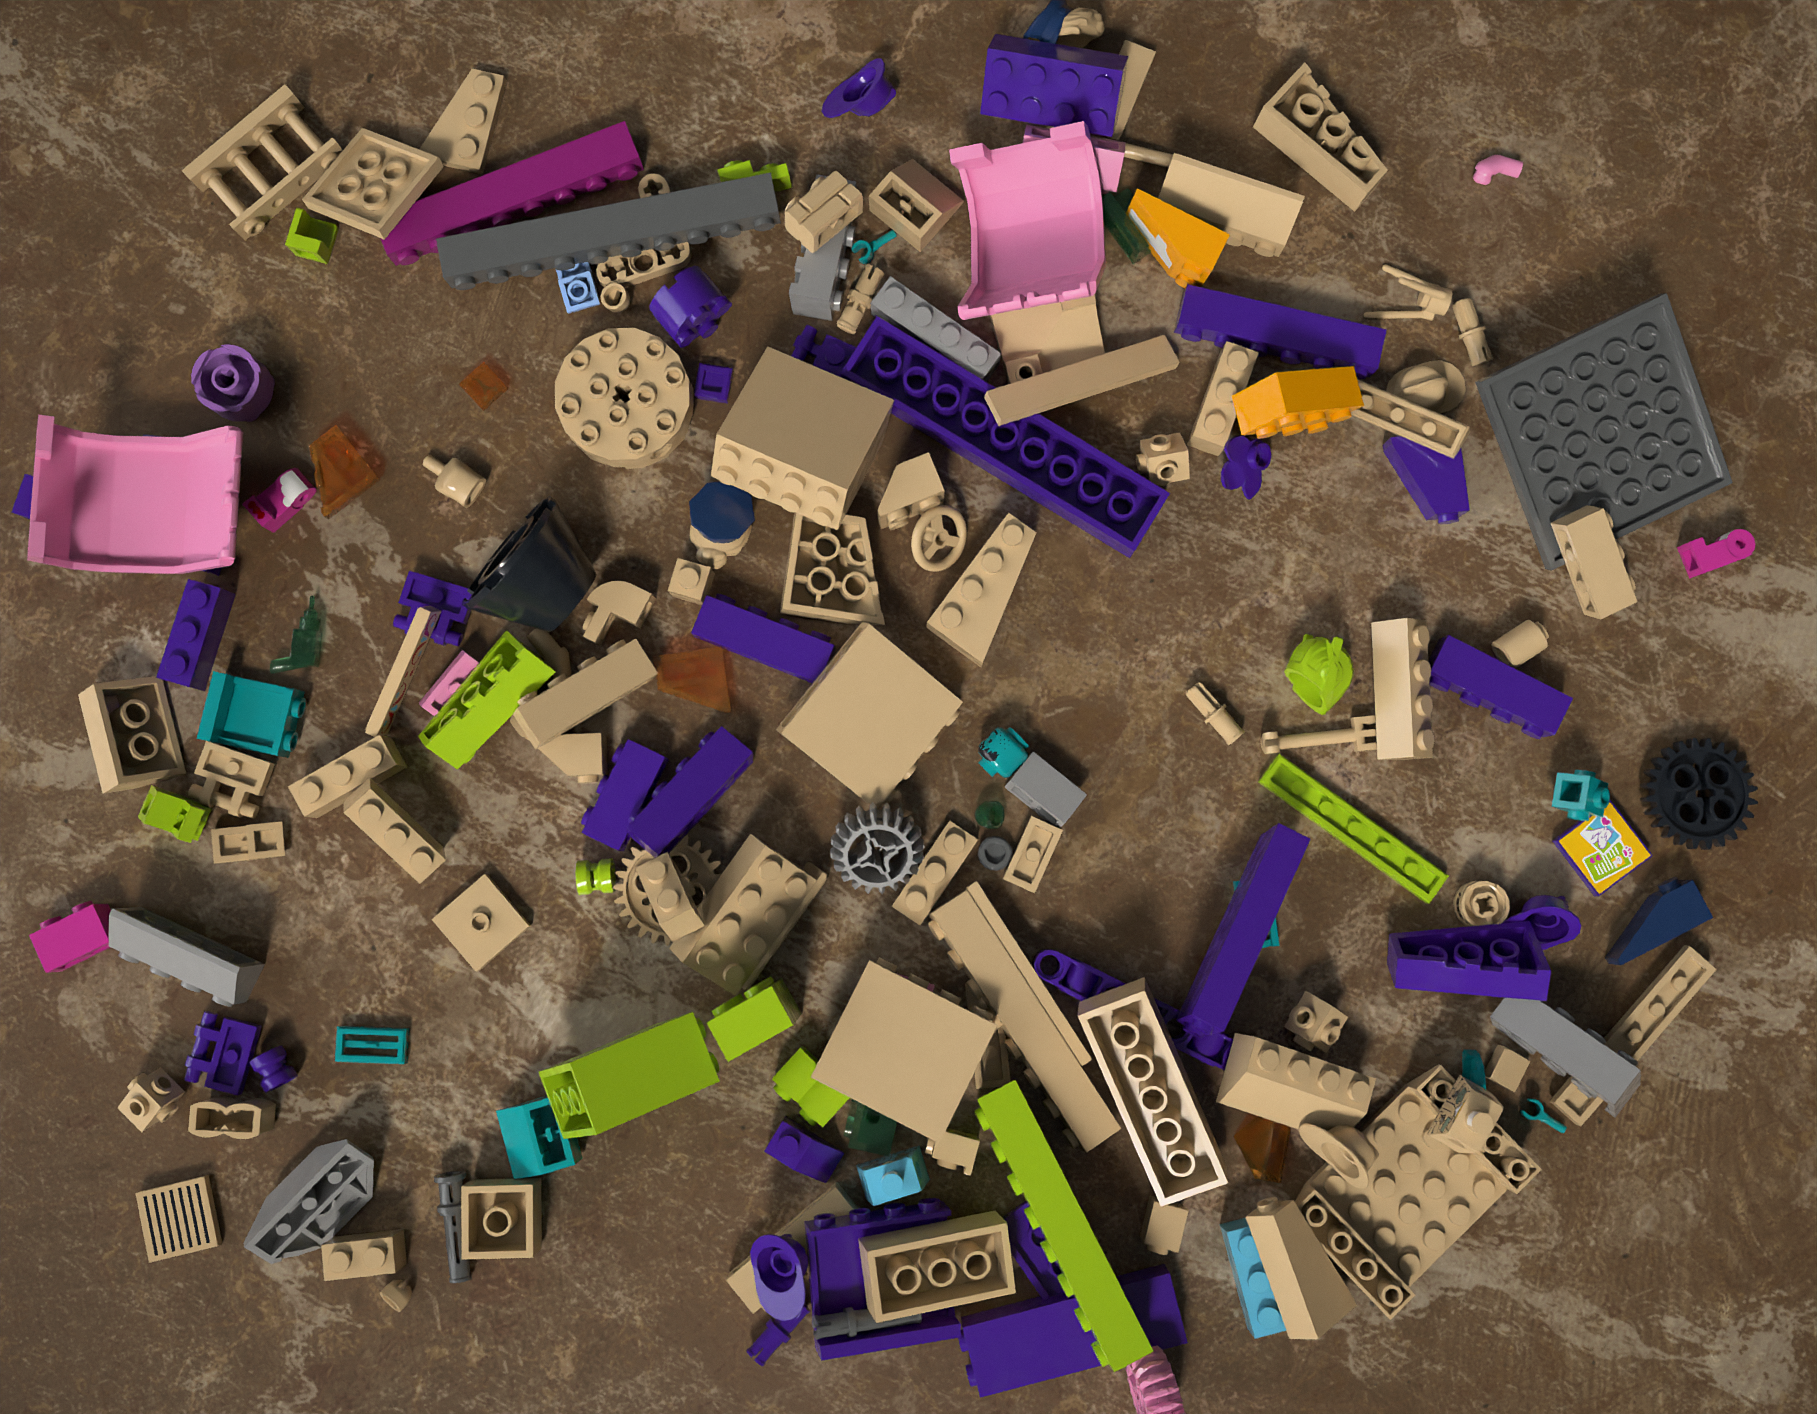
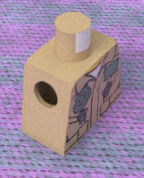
[1427,1075,1504,1153]

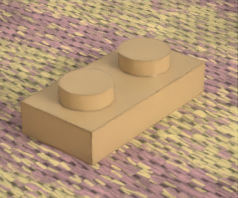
[1003,816,1063,893]

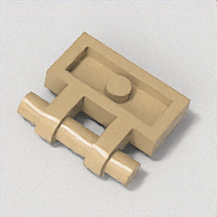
[188,741,275,819]

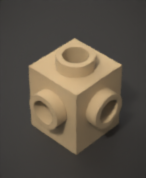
[1136,433,1190,486]
[1284,991,1348,1053]
[117,1067,185,1132]

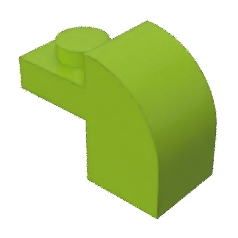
[138,785,211,843]

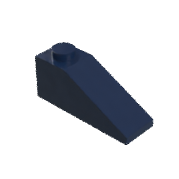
[1605,877,1713,965]

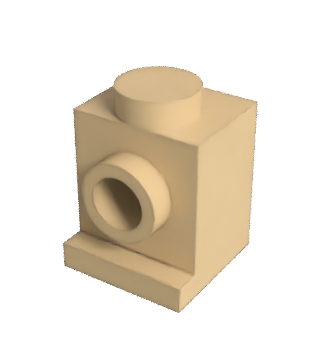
[925,1127,980,1176]

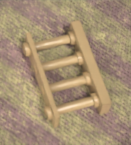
[182,84,343,241]

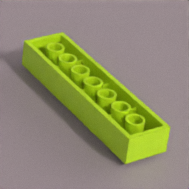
[974,1080,1154,1372]

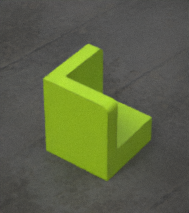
[285,208,339,264]

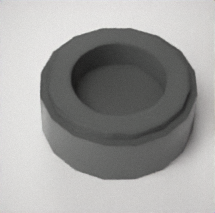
[978,836,1012,871]

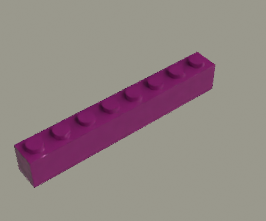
[380,121,644,266]

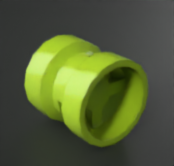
[575,858,616,895]

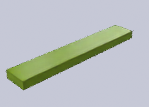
[1258,754,1449,904]

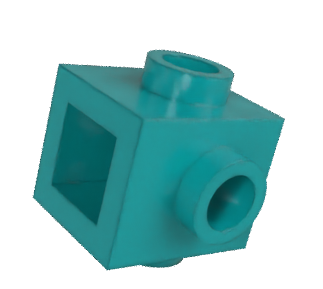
[1552,770,1610,821]

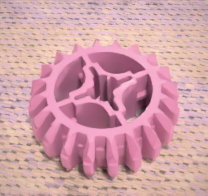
[1126,1345,1186,1414]

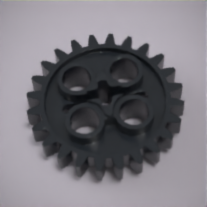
[1640,738,1758,850]

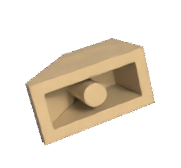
[538,733,608,784]

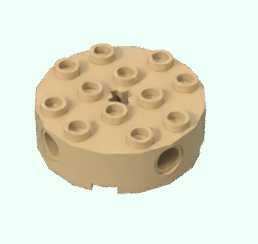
[555,328,694,469]

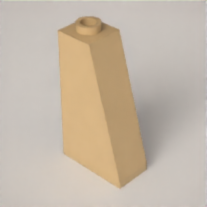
[1246,1197,1357,1339]

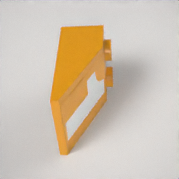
[1124,188,1230,288]

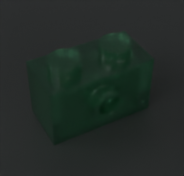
[843,1099,897,1157]

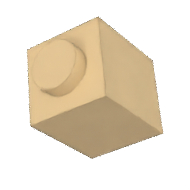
[668,558,715,605]
[1140,1196,1189,1255]

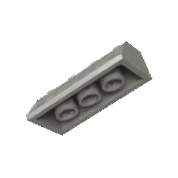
[109,907,265,1007]

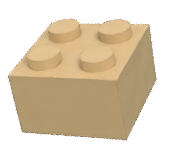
[461,1178,542,1259]

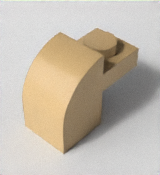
[583,581,656,647]

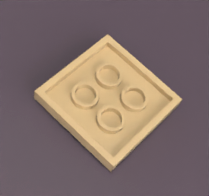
[302,128,444,240]

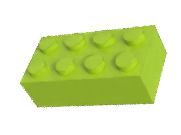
[707,976,802,1062]

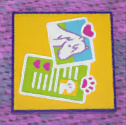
[1552,800,1653,897]

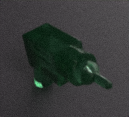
[270,595,322,674]

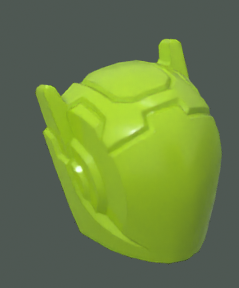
[1284,634,1354,715]

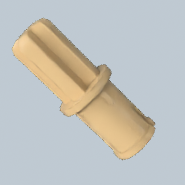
[1452,298,1493,367]
[1186,682,1245,745]

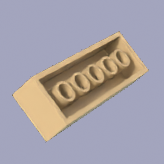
[1078,977,1228,1207]

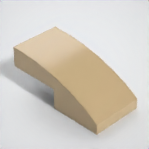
[211,821,286,864]

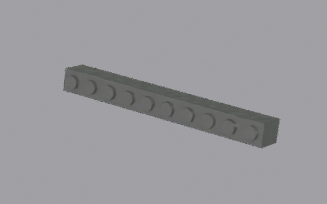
[436,173,781,290]

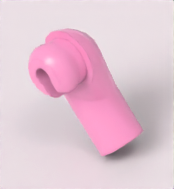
[1473,155,1523,185]

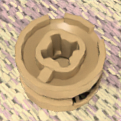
[1453,881,1510,926]

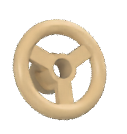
[911,505,967,572]

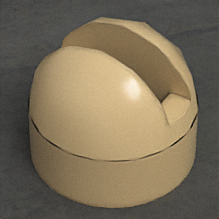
[601,283,630,313]
[379,1280,412,1312]

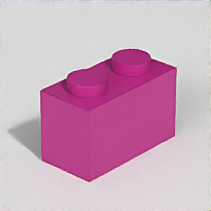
[29,901,111,973]

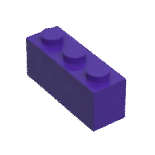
[156,579,236,691]
[581,739,669,851]

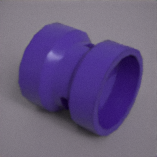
[250,1045,298,1093]

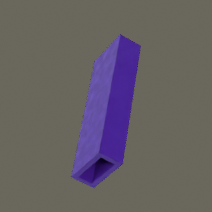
[1176,823,1310,1038]
[958,1264,1188,1398]

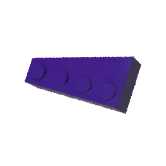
[1387,921,1551,1001]

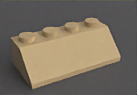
[1158,153,1305,257]
[1216,1033,1376,1131]

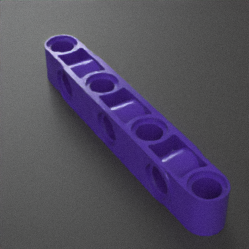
[1032,949,1233,1071]

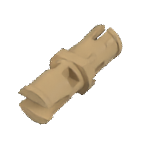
[837,264,884,334]

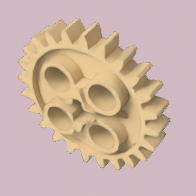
[613,835,722,946]

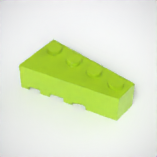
[418,630,556,770]

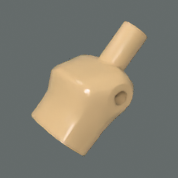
[423,455,486,508]

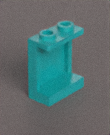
[196,671,306,758]

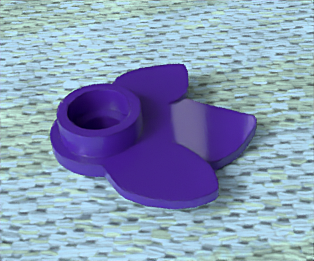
[1221,436,1271,500]

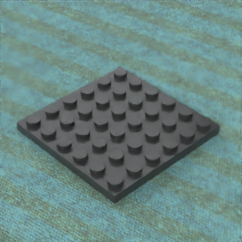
[1475,293,1733,571]

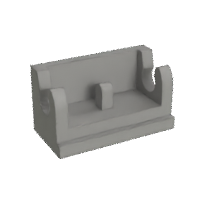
[1005,752,1087,828]

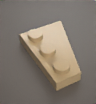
[419,69,507,174]

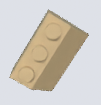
[78,676,186,794]

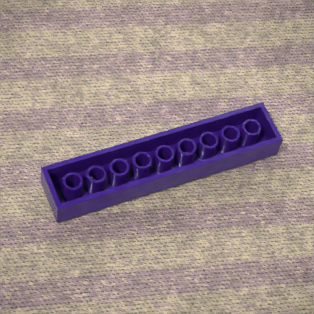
[841,316,1170,558]

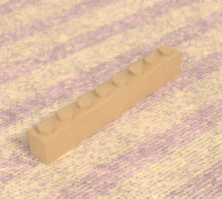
[928,890,1121,1153]

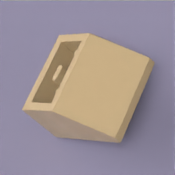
[869,159,964,252]
[877,452,945,530]

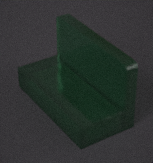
[1102,189,1151,265]

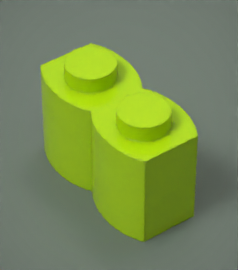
[772,1046,850,1127]

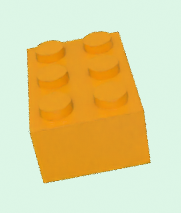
[1232,366,1364,439]

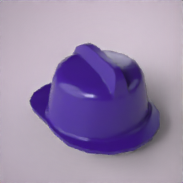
[822,58,896,118]
[1503,895,1581,950]
[750,1234,808,1321]

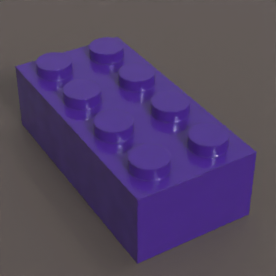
[980,34,1128,137]

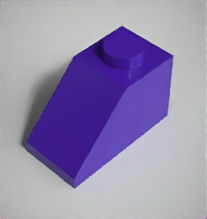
[764,1116,845,1183]

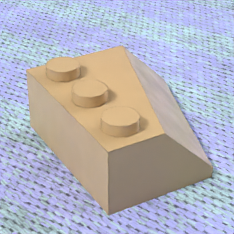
[780,512,885,625]

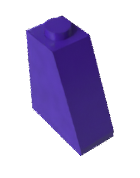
[1382,436,1470,524]

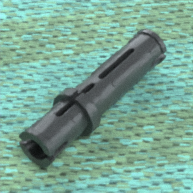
[812,1307,922,1340]

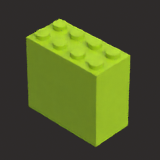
[539,1012,720,1139]

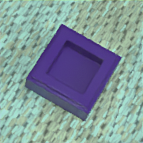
[694,363,734,404]

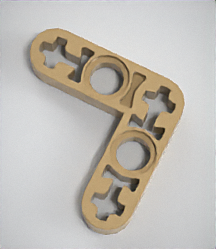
[596,174,692,288]

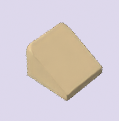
[1485,1045,1530,1092]

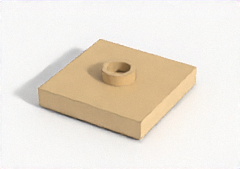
[432,874,531,972]

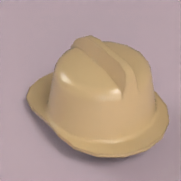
[1386,360,1466,414]
[1299,1123,1379,1189]

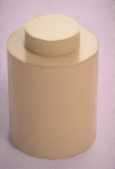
[1491,620,1549,668]

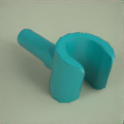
[852,230,897,264]
[1520,1098,1567,1133]

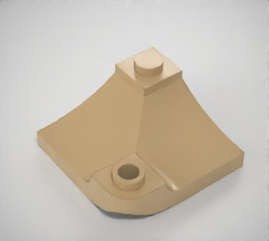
[990,295,1105,384]

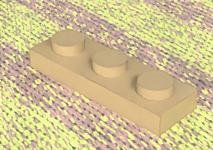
[892,821,978,925]

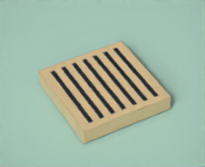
[135,1175,222,1263]

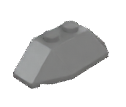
[243,1139,374,1264]

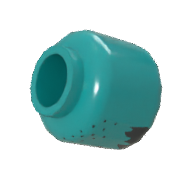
[978,727,1029,778]

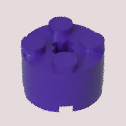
[649,266,732,348]

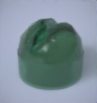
[974,801,1005,829]

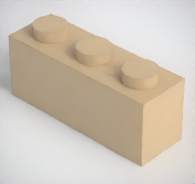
[1187,341,1259,456]
[1551,505,1637,620]
[288,735,407,818]
[344,778,446,884]

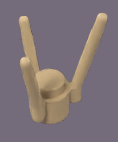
[1364,264,1452,321]

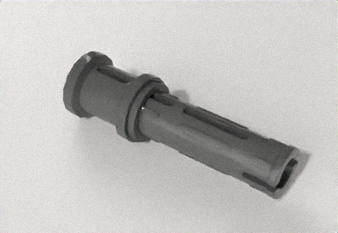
[434,1170,472,1283]

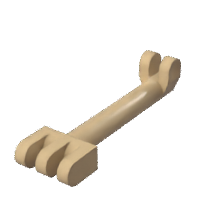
[1261,715,1377,754]

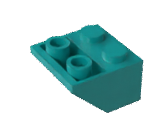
[496,1096,583,1179]

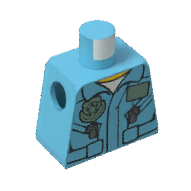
[856,1145,930,1206]

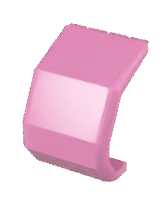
[949,121,1106,320]
[27,415,243,574]

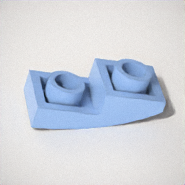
[556,262,600,314]

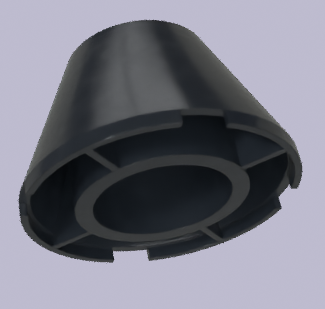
[462,496,596,632]

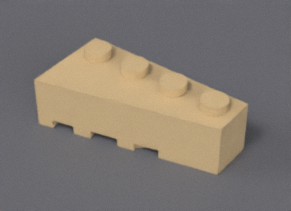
[1253,62,1388,212]
[927,513,1036,667]

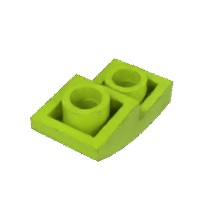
[718,160,792,191]

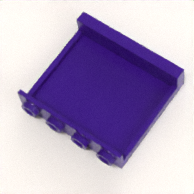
[804,1198,961,1361]

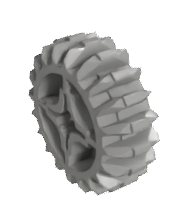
[830,802,924,894]

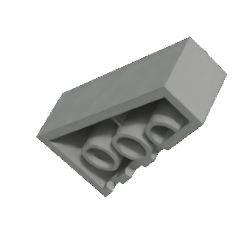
[789,174,857,321]

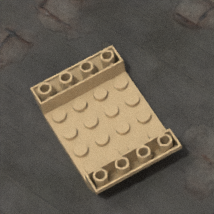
[1295,1064,1542,1320]

